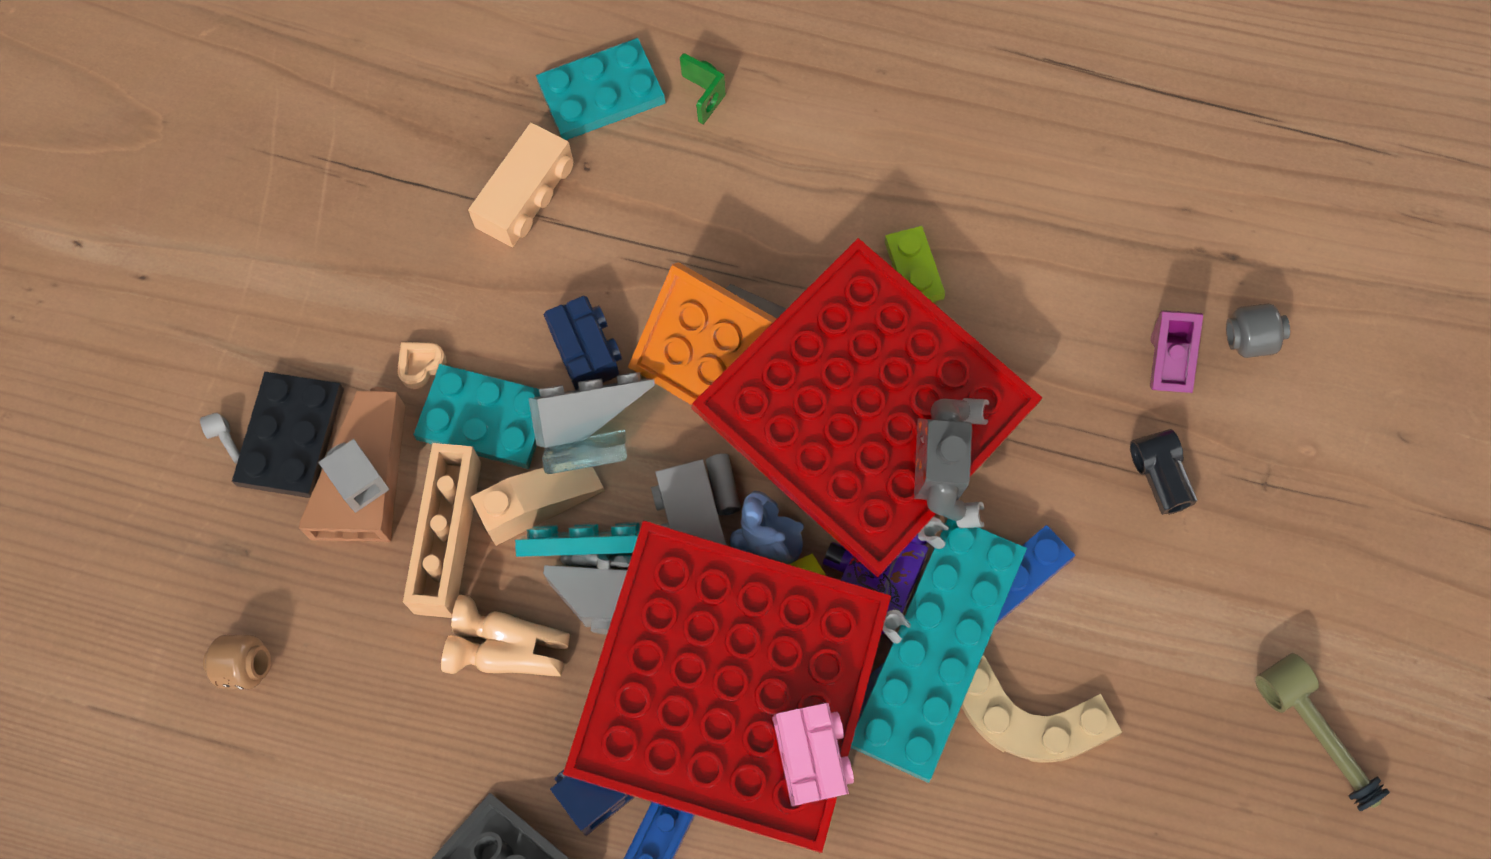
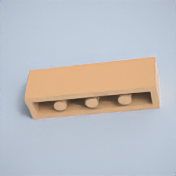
[403,443,481,618]

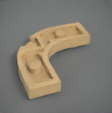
[961,655,1122,762]

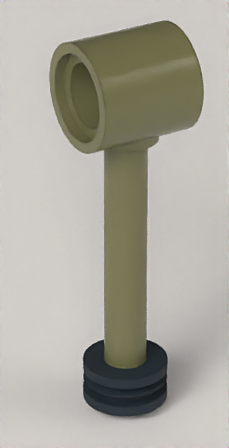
[1255,653,1390,811]

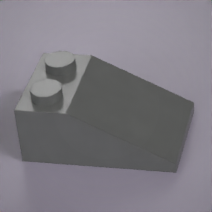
[432,793,569,859]

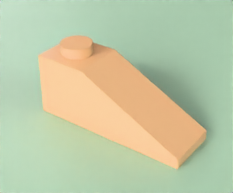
[470,455,605,546]

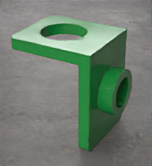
[680,53,726,125]

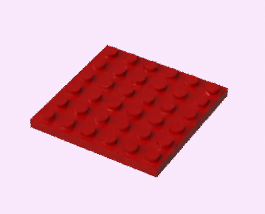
[691,238,1043,578]
[563,520,891,853]

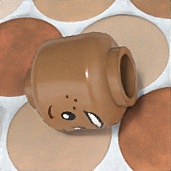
[203,635,271,690]

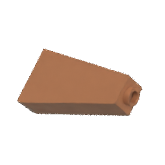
[299,387,406,542]

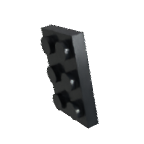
[232,371,344,498]

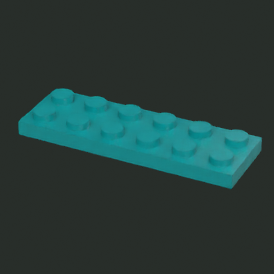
[851,518,1027,783]

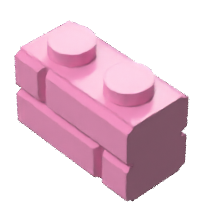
[772,703,854,806]

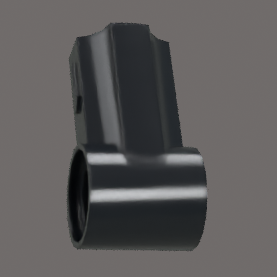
[1130,429,1198,515]

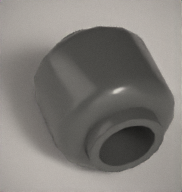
[1226,303,1290,358]

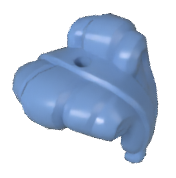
[730,491,804,564]

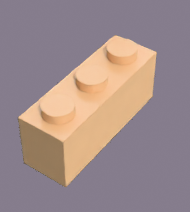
[468,122,574,248]

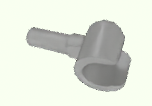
[200,413,240,464]

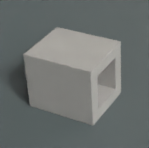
[318,439,390,513]

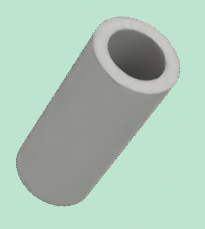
[706,454,741,515]

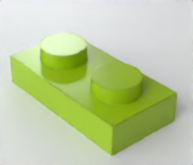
[885,226,945,302]

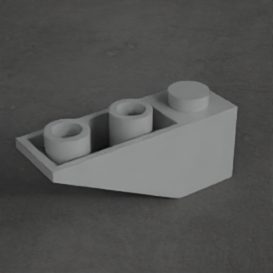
[529,372,655,448]

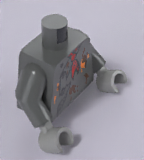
[914,398,989,528]

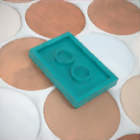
[536,38,666,140]
[413,364,540,469]
[515,522,640,557]

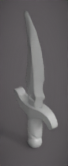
[560,553,632,569]

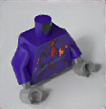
[823,517,949,644]

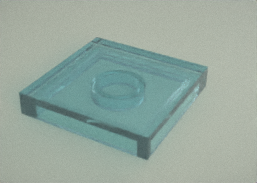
[542,429,628,474]

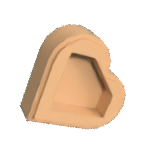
[398,342,447,389]

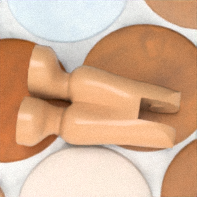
[441,595,570,676]

